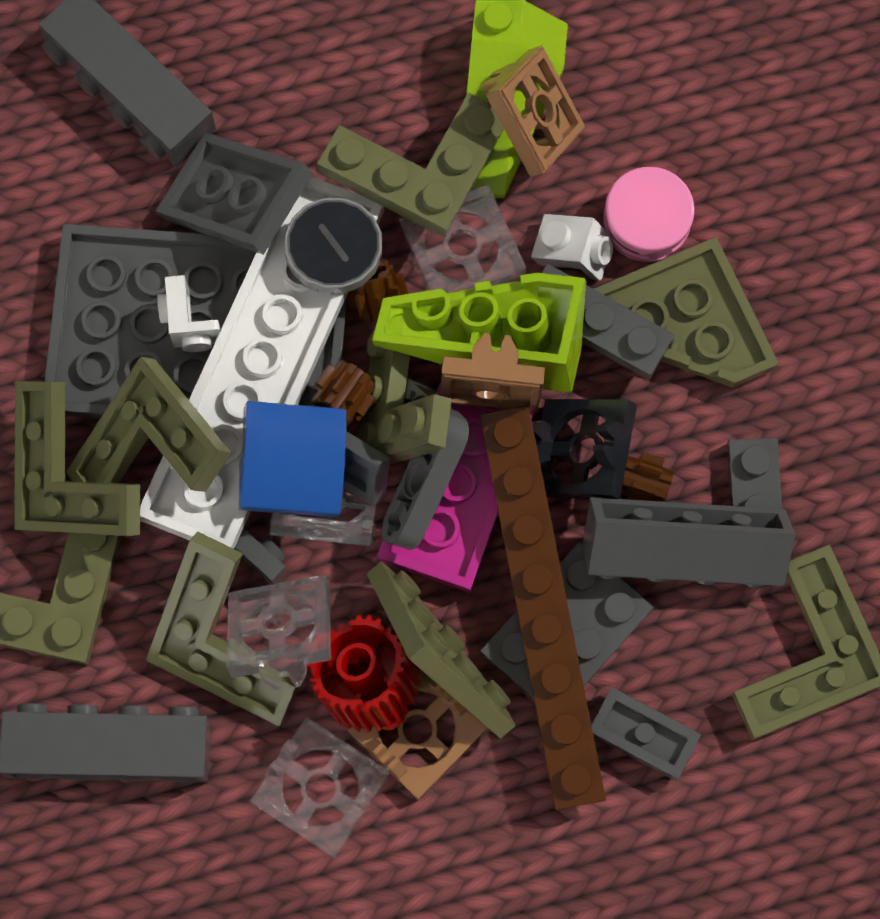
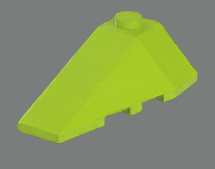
[467,0,568,198]
[372,273,586,393]

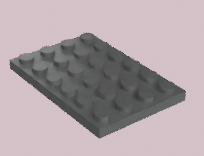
[45,224,347,418]

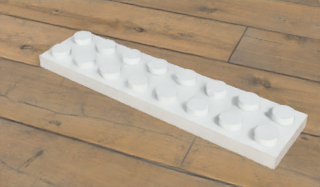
[140,177,384,549]

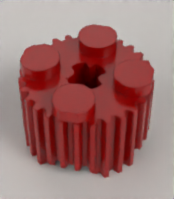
[306,615,421,733]

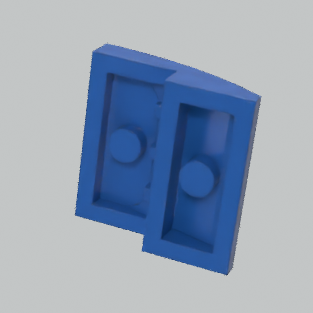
[238,401,346,517]

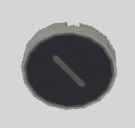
[285,198,382,294]

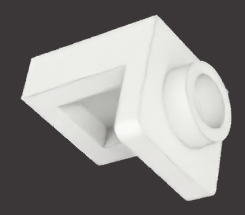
[531,214,613,280]
[157,275,221,352]

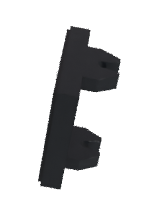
[532,399,637,499]

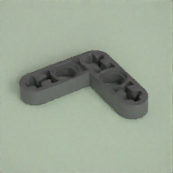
[382,377,469,550]

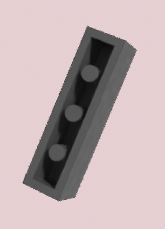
[38,0,216,167]
[582,497,796,588]
[0,703,211,783]

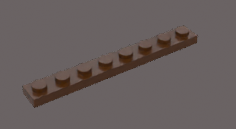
[480,405,606,811]

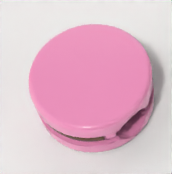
[603,167,694,262]

